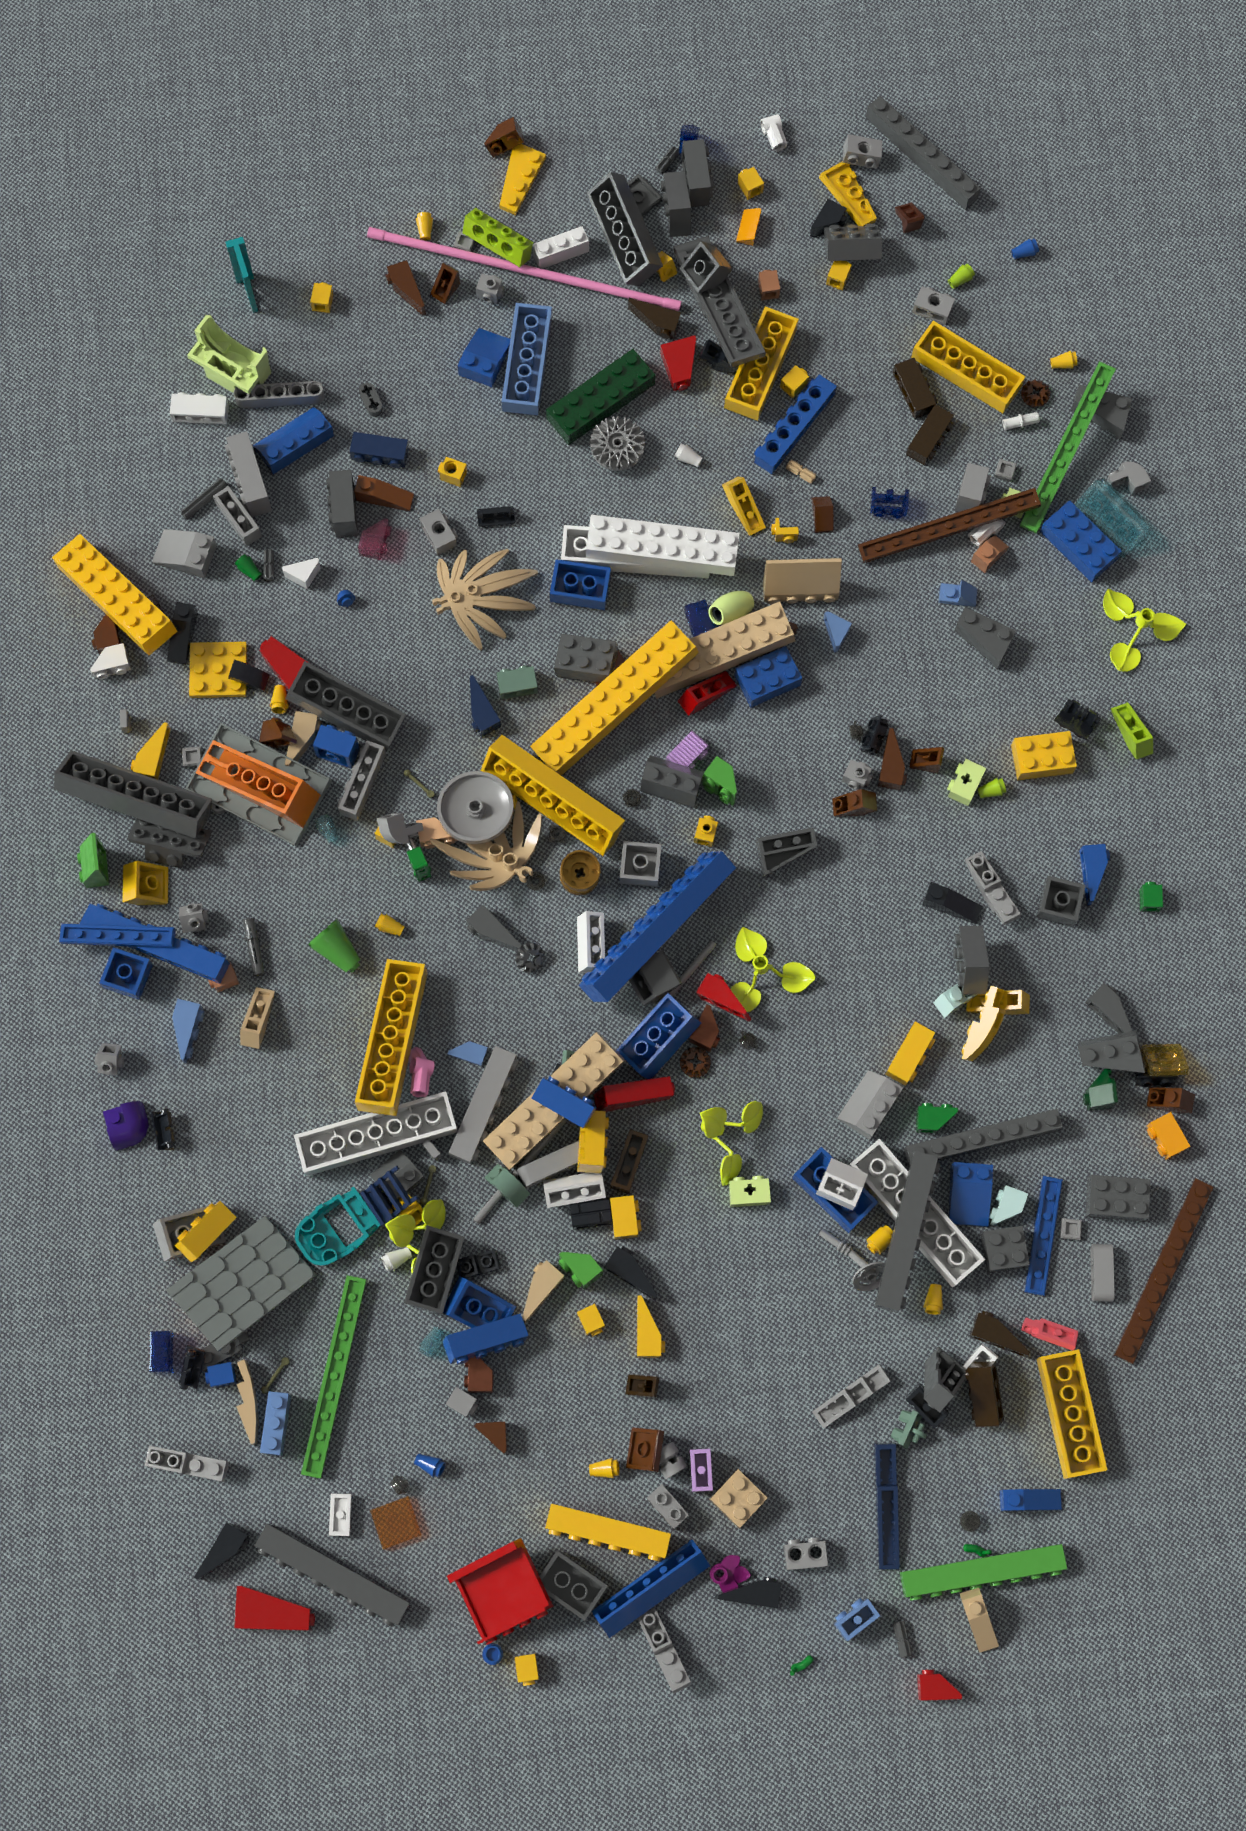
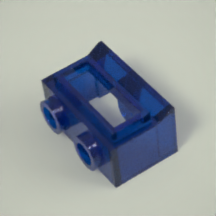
[870,487,909,519]

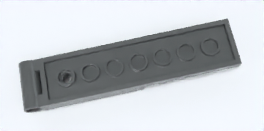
[673,236,766,368]

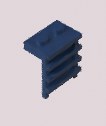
[360,1165,419,1226]

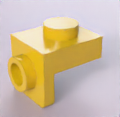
[657,251,677,282]
[771,518,799,543]

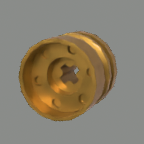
[560,850,600,895]

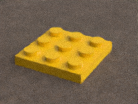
[189,642,247,698]

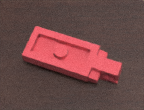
[1021,1318,1079,1351]

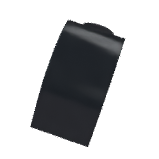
[699,339,739,373]

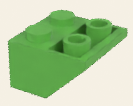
[702,756,737,806]
[559,1252,603,1290]

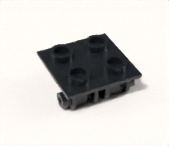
[1054,699,1101,740]

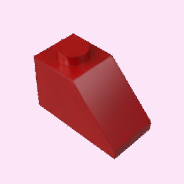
[917,1669,962,1701]

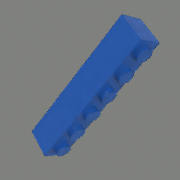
[591,1539,710,1638]

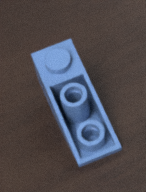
[172,999,204,1063]

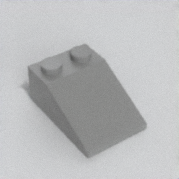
[152,529,217,578]
[153,1206,226,1262]

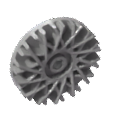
[590,416,645,471]

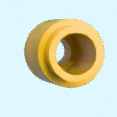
[867,1225,893,1254]

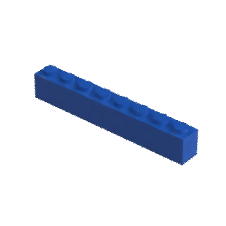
[80,904,230,984]

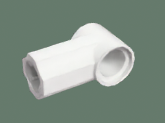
[760,114,787,152]
[968,519,1006,546]

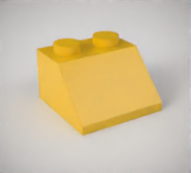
[123,861,168,905]

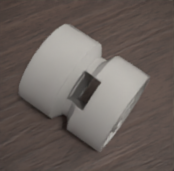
[659,1442,688,1480]

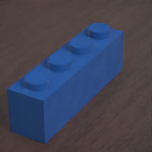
[443,1313,529,1365]

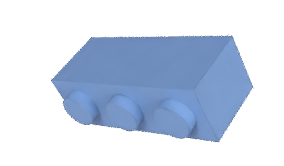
[260,1391,291,1456]

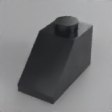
[810,199,848,237]

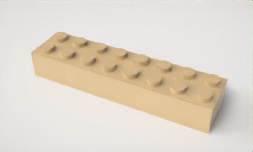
[655,601,796,699]
[483,1032,626,1170]

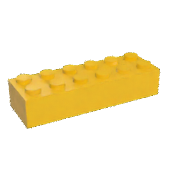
[724,306,799,421]
[911,320,1026,414]
[1036,1349,1107,1479]
[545,1504,671,1562]

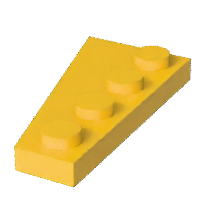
[500,144,546,215]
[819,161,877,226]

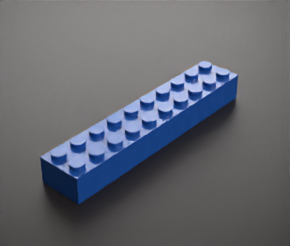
[578,851,736,1002]

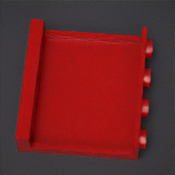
[447,1538,553,1645]

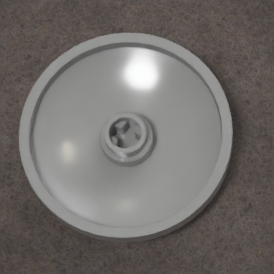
[437,771,514,844]

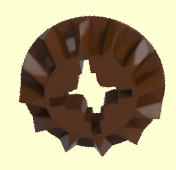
[1021,379,1051,407]
[680,1047,711,1078]

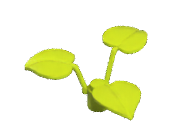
[1103,589,1186,672]
[730,927,815,1012]
[700,1101,763,1186]
[385,1199,446,1273]

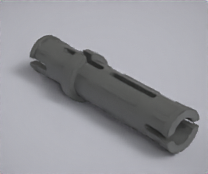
[243,918,265,977]

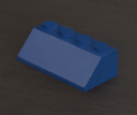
[253,407,334,475]
[616,993,702,1079]
[792,1147,878,1234]

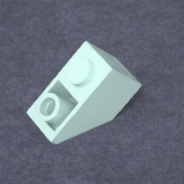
[933,984,978,1018]
[989,1185,1028,1226]

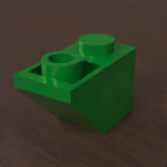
[916,1103,958,1133]

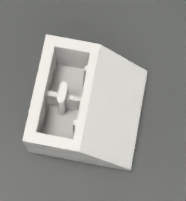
[816,1158,868,1210]

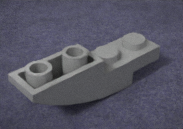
[965,851,1021,925]
[144,1446,229,1482]
[637,1608,692,1694]

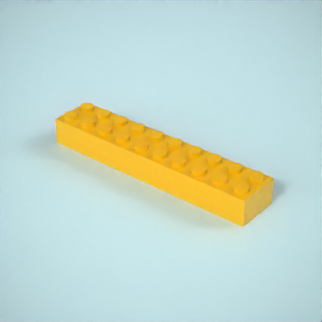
[530,620,699,776]

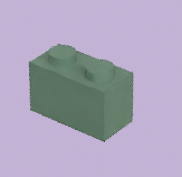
[496,665,538,700]

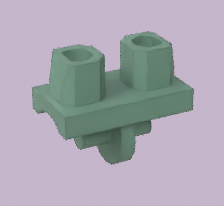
[891,1410,927,1449]

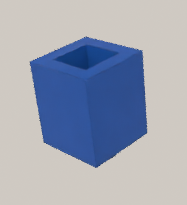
[205,1362,237,1388]

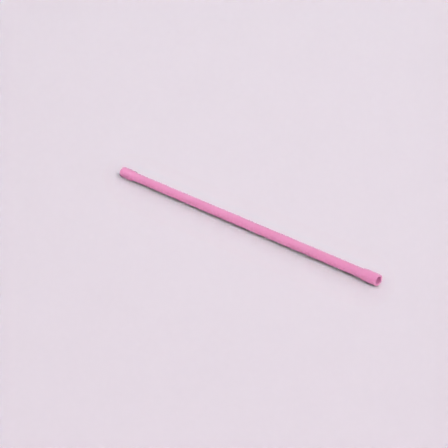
[367,227,682,312]

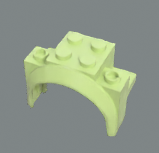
[187,315,271,394]

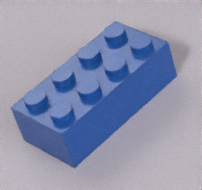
[1040,500,1122,583]

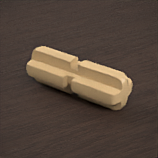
[786,460,816,483]

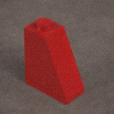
[660,335,696,391]

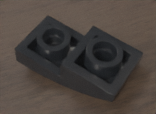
[228,659,270,692]
[456,1249,501,1279]

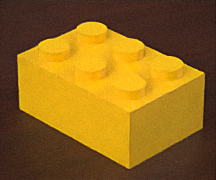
[1011,731,1077,781]

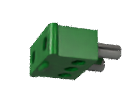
[407,839,431,882]

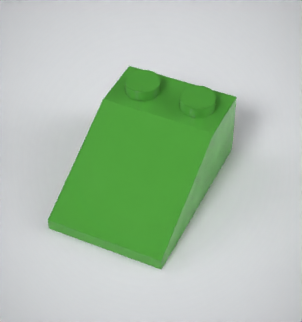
[77,833,110,888]

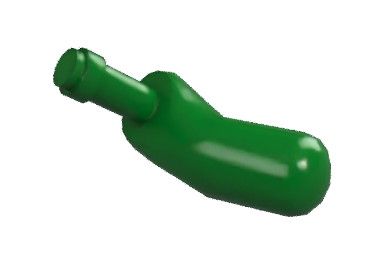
[963,1544,992,1557]
[790,1655,814,1676]

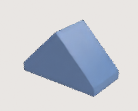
[823,611,852,653]

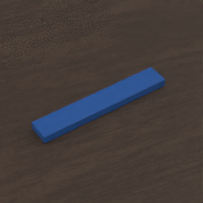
[59,924,176,948]
[1024,1176,1063,1296]

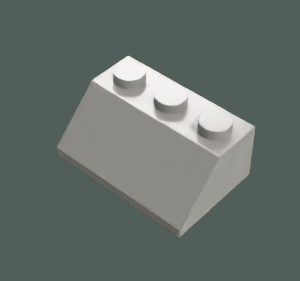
[837,1070,903,1140]

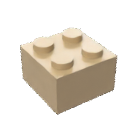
[709,1469,767,1528]

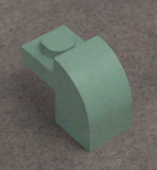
[484,1164,530,1208]

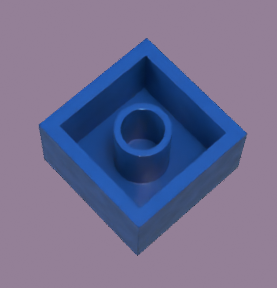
[313,725,360,769]
[99,947,153,1000]

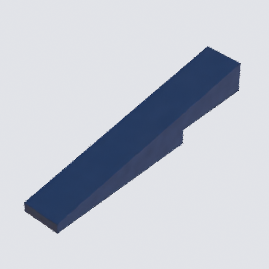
[874,1443,900,1569]

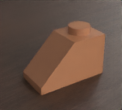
[971,535,1009,573]

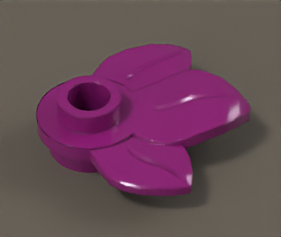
[710,1555,751,1592]

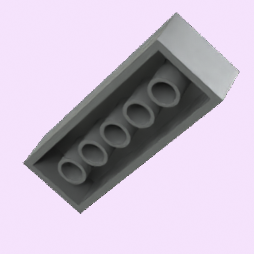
[587,172,663,286]
[285,661,406,752]

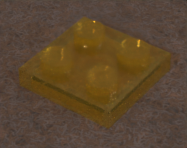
[1141,1044,1189,1076]

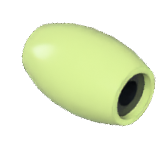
[709,591,754,625]

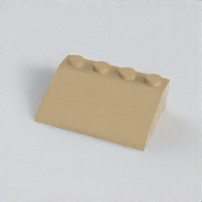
[763,558,842,604]

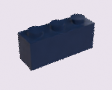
[350,432,409,468]

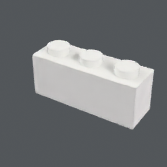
[532,226,589,269]
[170,392,229,424]
[577,911,605,973]
[543,1172,606,1208]

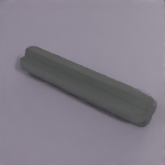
[181,478,227,520]

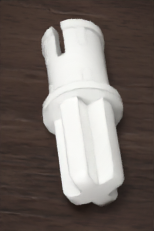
[1002,412,1040,431]

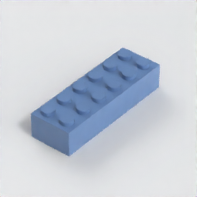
[502,303,552,415]

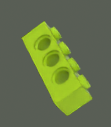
[462,208,533,267]

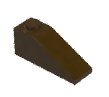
[628,297,681,340]
[969,1311,1030,1357]

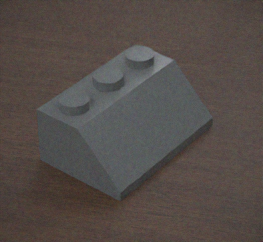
[640,755,704,808]

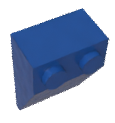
[458,328,510,387]
[949,1162,993,1227]
[443,1277,516,1328]

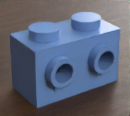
[833,1598,880,1641]

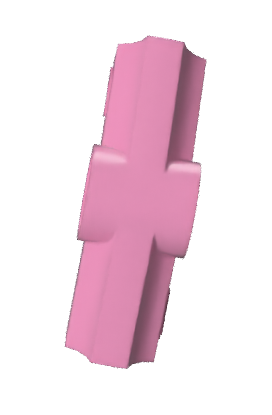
[409,1047,434,1097]

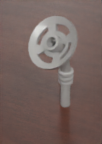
[818,1229,885,1291]

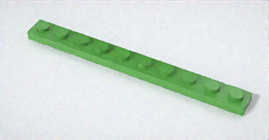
[1020,361,1116,534]
[301,1275,367,1479]

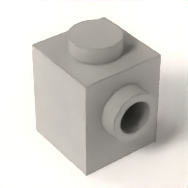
[445,1387,478,1418]

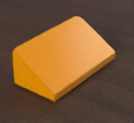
[736,208,762,246]

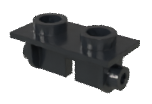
[477,506,515,527]
[861,715,889,755]
[1135,1067,1178,1088]
[151,1109,176,1150]
[179,1345,205,1390]

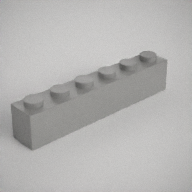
[449,1046,519,1165]

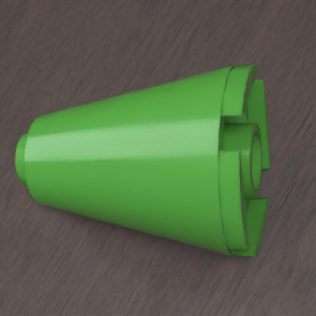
[308,919,360,973]

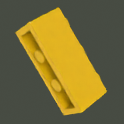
[885,1021,936,1086]
[174,1201,237,1262]

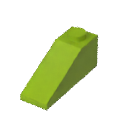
[1111,702,1153,760]

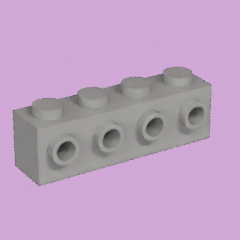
[337,740,386,821]

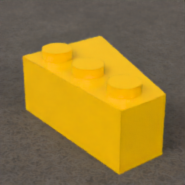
[577,1111,609,1173]

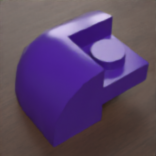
[103,1101,149,1151]

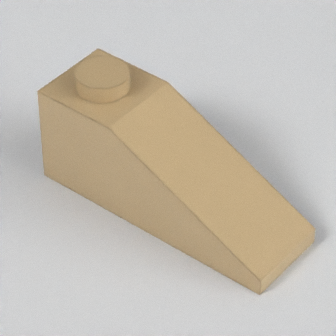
[285,711,322,766]
[240,987,275,1049]
[522,1260,565,1323]
[960,1587,999,1653]

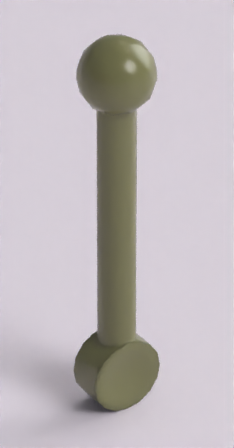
[404,769,435,798]
[420,1165,436,1205]
[261,1357,289,1394]

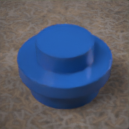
[337,590,355,607]
[482,1643,503,1665]

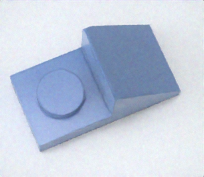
[939,580,977,607]

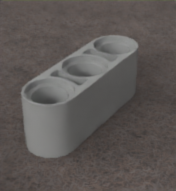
[1090,1244,1114,1302]

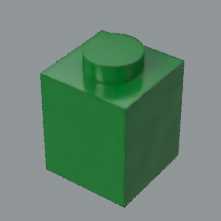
[1139,882,1163,912]

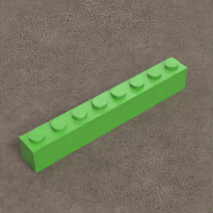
[900,1544,1067,1601]

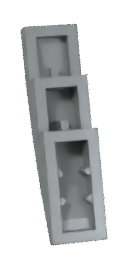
[812,1364,892,1428]

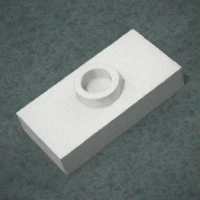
[329,1494,352,1536]

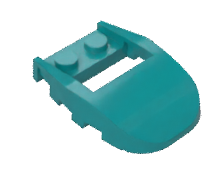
[295,1187,381,1265]

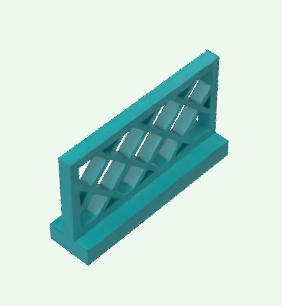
[225,237,258,313]

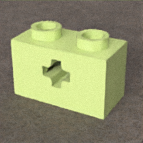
[947,759,986,806]
[729,1176,771,1207]

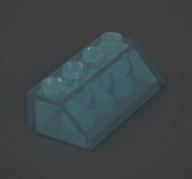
[1074,478,1154,559]

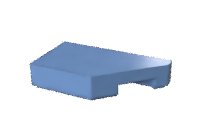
[447,1041,488,1067]

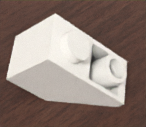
[90,643,131,679]

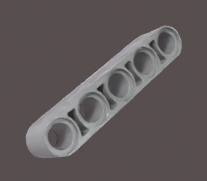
[233,381,325,408]
[517,1135,612,1188]

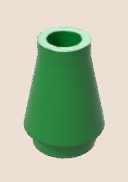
[235,554,262,582]

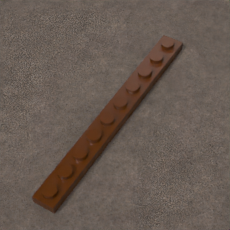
[858,488,1041,564]
[1113,1178,1213,1365]

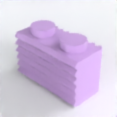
[666,731,709,769]

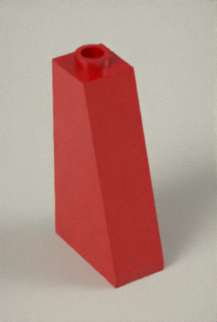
[260,636,309,691]
[593,1076,675,1112]
[234,1586,315,1630]

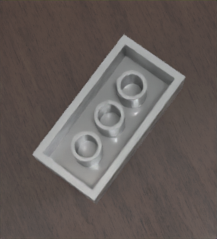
[224,431,272,518]

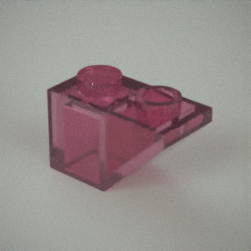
[358,518,392,560]

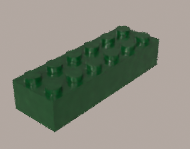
[546,349,655,445]

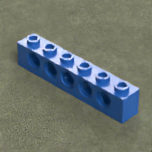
[754,374,837,474]

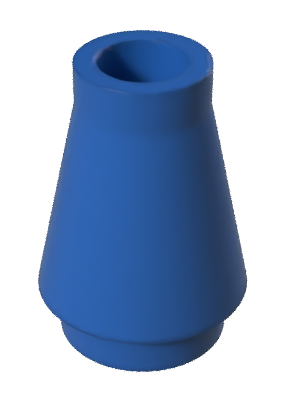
[1011,238,1039,260]
[414,1453,446,1478]

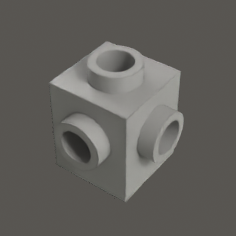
[476,273,505,304]
[842,759,873,790]
[179,903,209,933]
[95,1043,124,1075]

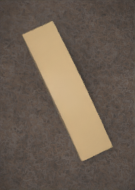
[236,1359,259,1445]

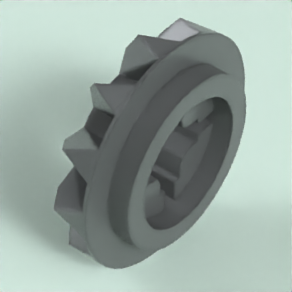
[516,943,545,974]

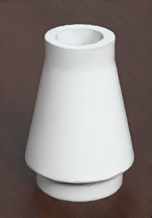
[674,443,703,467]
[381,1247,412,1271]

